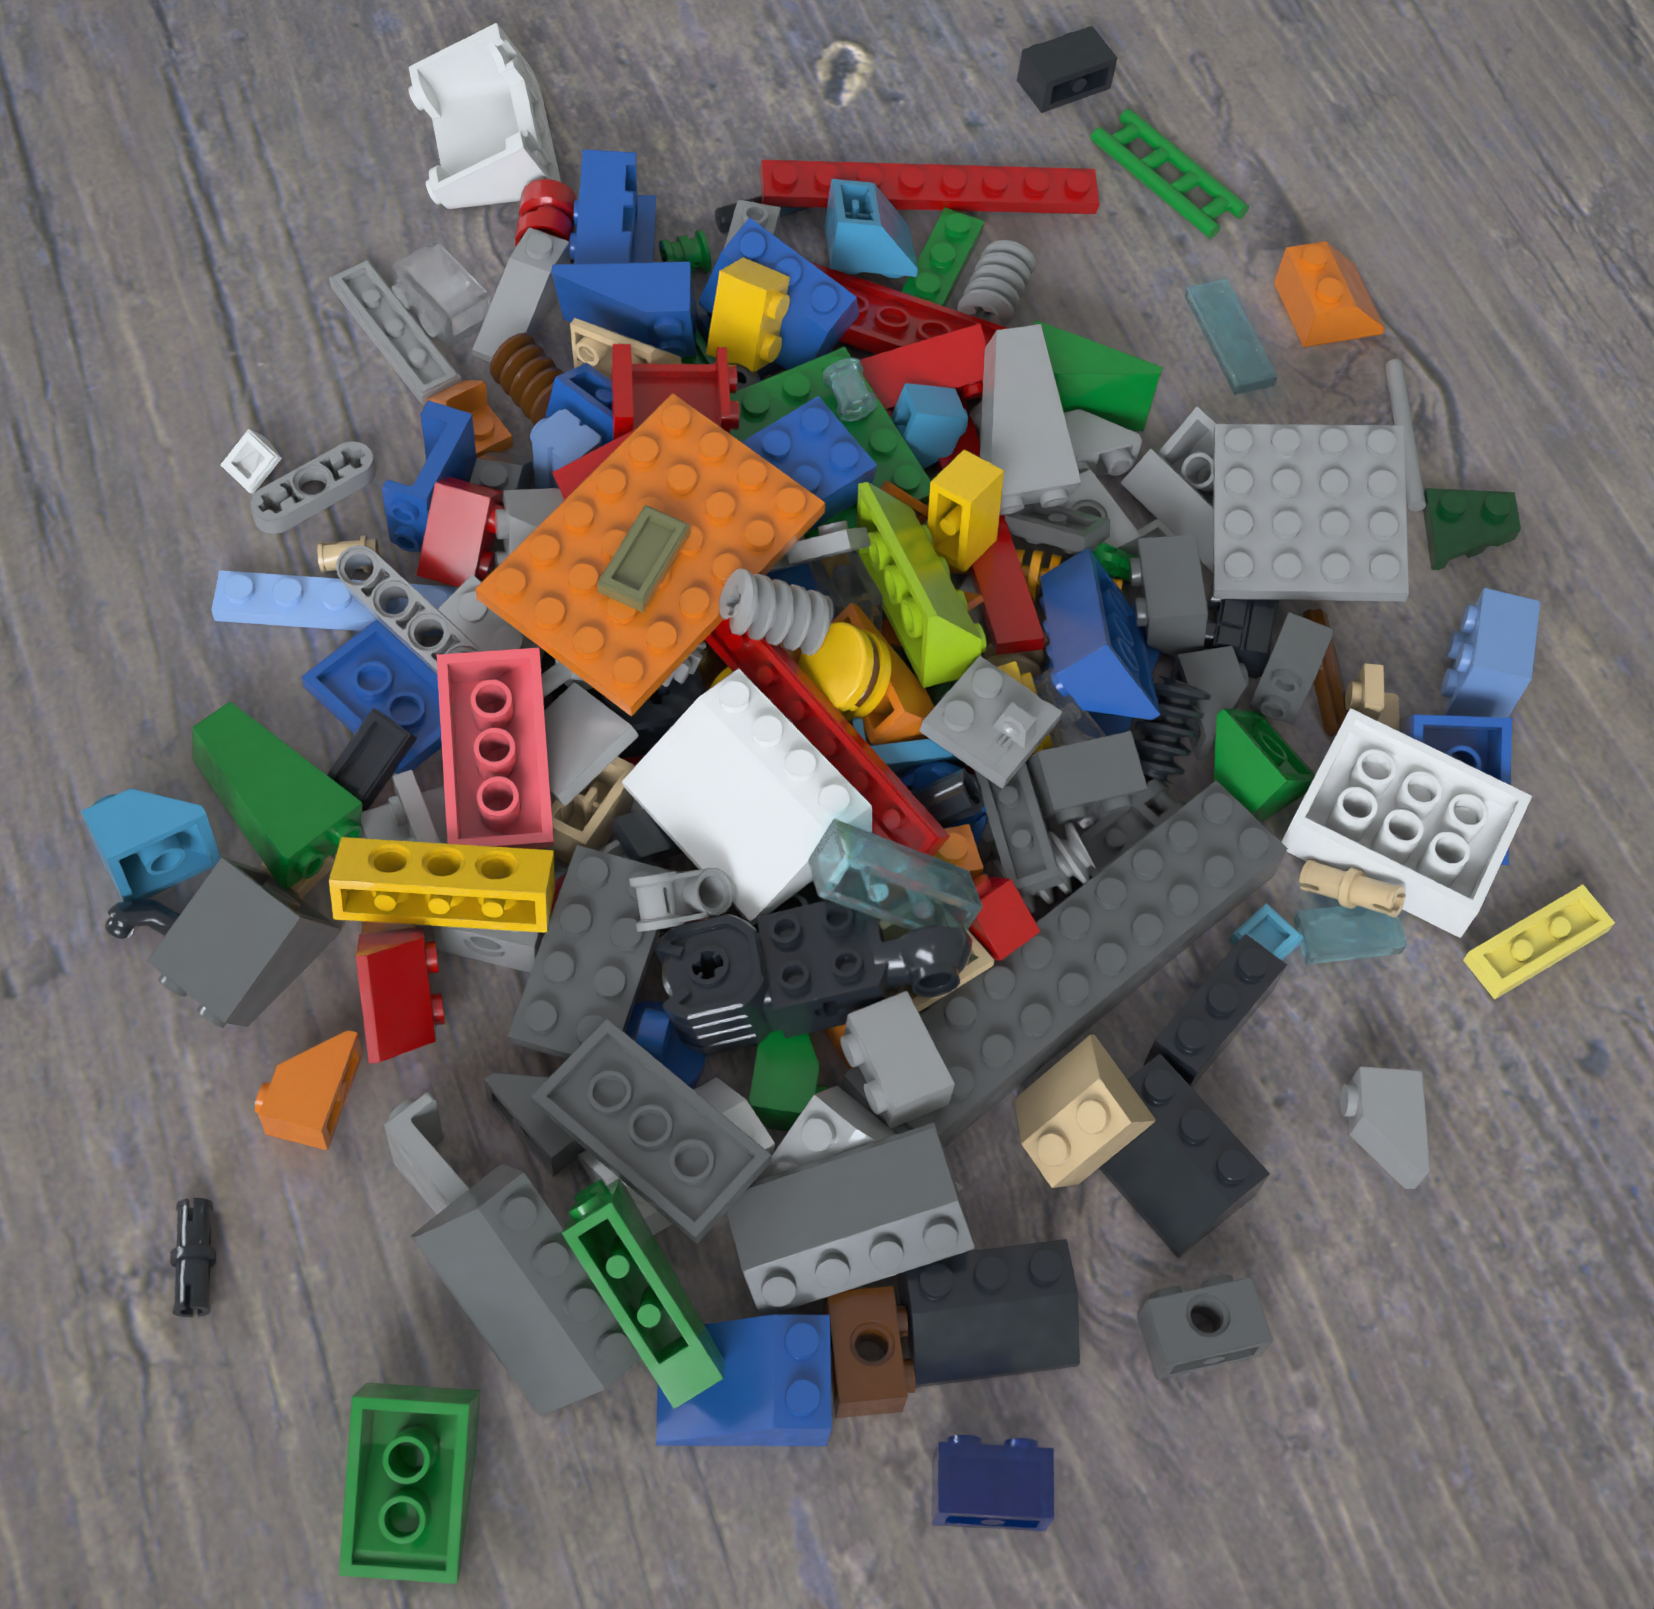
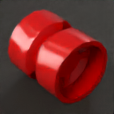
[515,179,577,247]

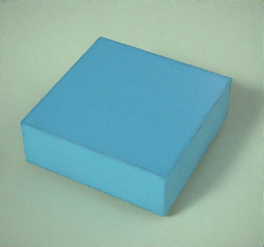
[1229,903,1304,960]

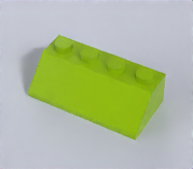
[856,482,986,688]

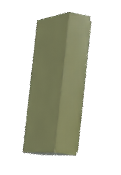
[597,505,690,613]

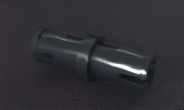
[170,1198,216,1317]

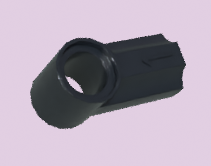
[906,768,985,828]

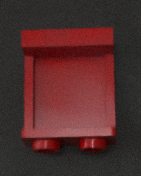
[611,344,739,440]

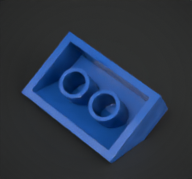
[698,217,859,371]

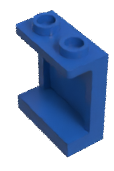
[382,400,477,552]

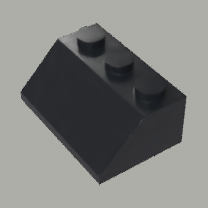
[1099,1054,1270,1258]
[897,1239,1080,1388]

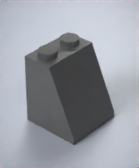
[147,857,342,1028]

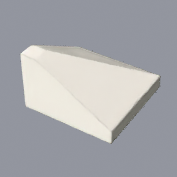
[221,429,282,494]

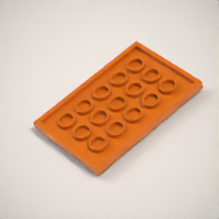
[475,394,825,716]

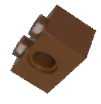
[823,1286,915,1418]

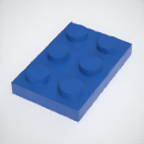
[301,620,442,774]

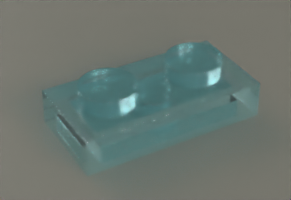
[1293,906,1407,965]

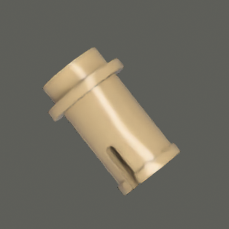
[317,535,380,573]

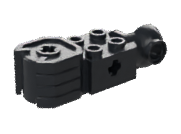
[655,892,972,1056]

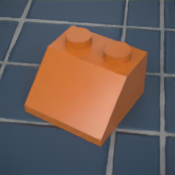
[1274,241,1385,348]

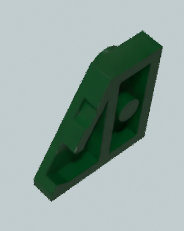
[1423,488,1521,570]

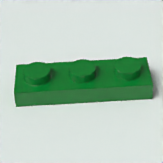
[901,207,984,307]

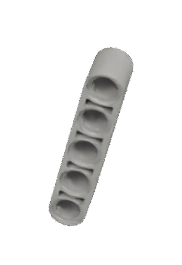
[336,545,482,675]

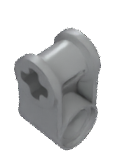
[629,868,734,932]

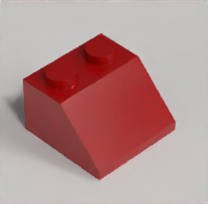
[355,927,445,1064]

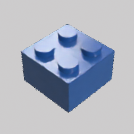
[742,396,877,535]

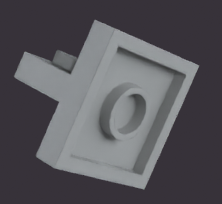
[361,770,448,844]

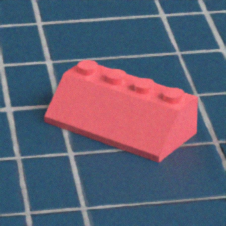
[436,648,554,850]

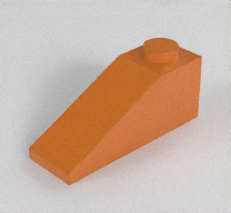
[831,602,934,745]

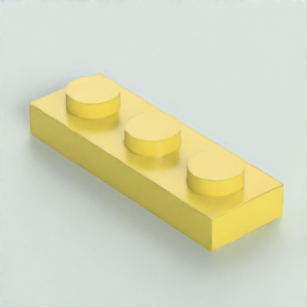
[1463,884,1615,1000]

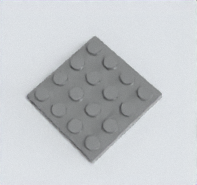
[1213,424,1409,602]

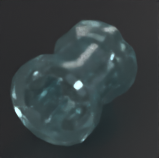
[822,358,878,422]

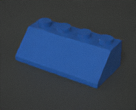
[1039,547,1160,720]

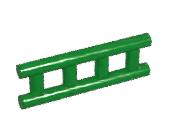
[1090,108,1249,239]

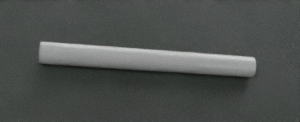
[1385,359,1426,512]

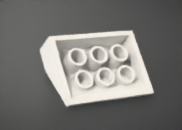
[622,669,872,926]
[1282,708,1532,938]

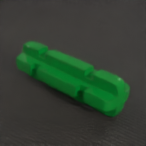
[1091,542,1138,587]

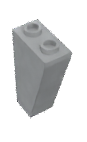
[980,324,1081,515]

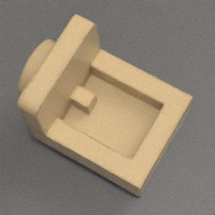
[1345,663,1400,732]

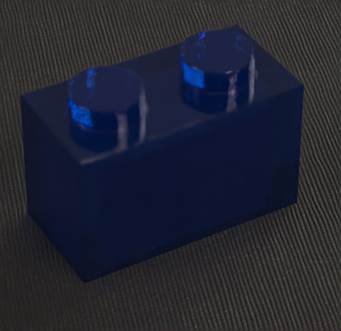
[932,1435,1054,1532]

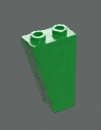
[192,701,362,891]
[562,1178,725,1409]

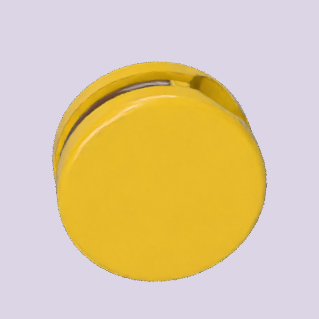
[798,622,892,722]

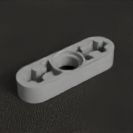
[250,441,375,534]

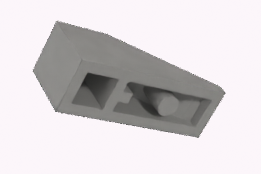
[472,227,570,363]

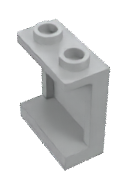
[384,1092,469,1214]

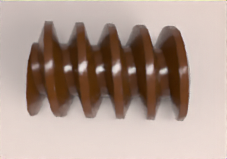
[490,333,564,426]

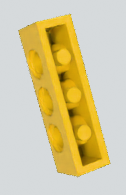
[329,837,555,933]

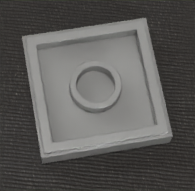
[544,682,639,806]

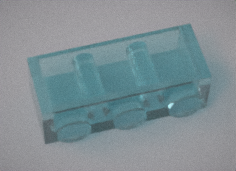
[808,818,983,932]

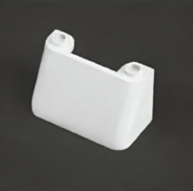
[408,23,561,209]

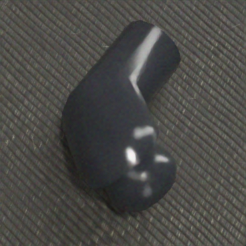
[105,899,180,939]

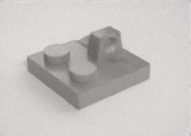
[919,656,1062,789]

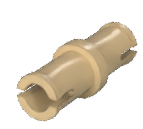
[1299,860,1406,918]

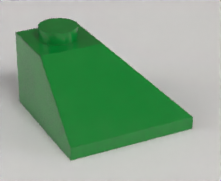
[1214,708,1315,821]

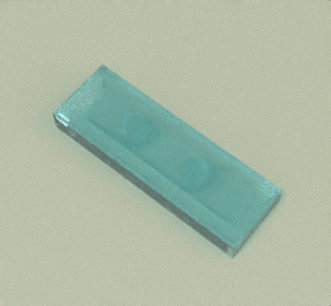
[1185,278,1278,395]

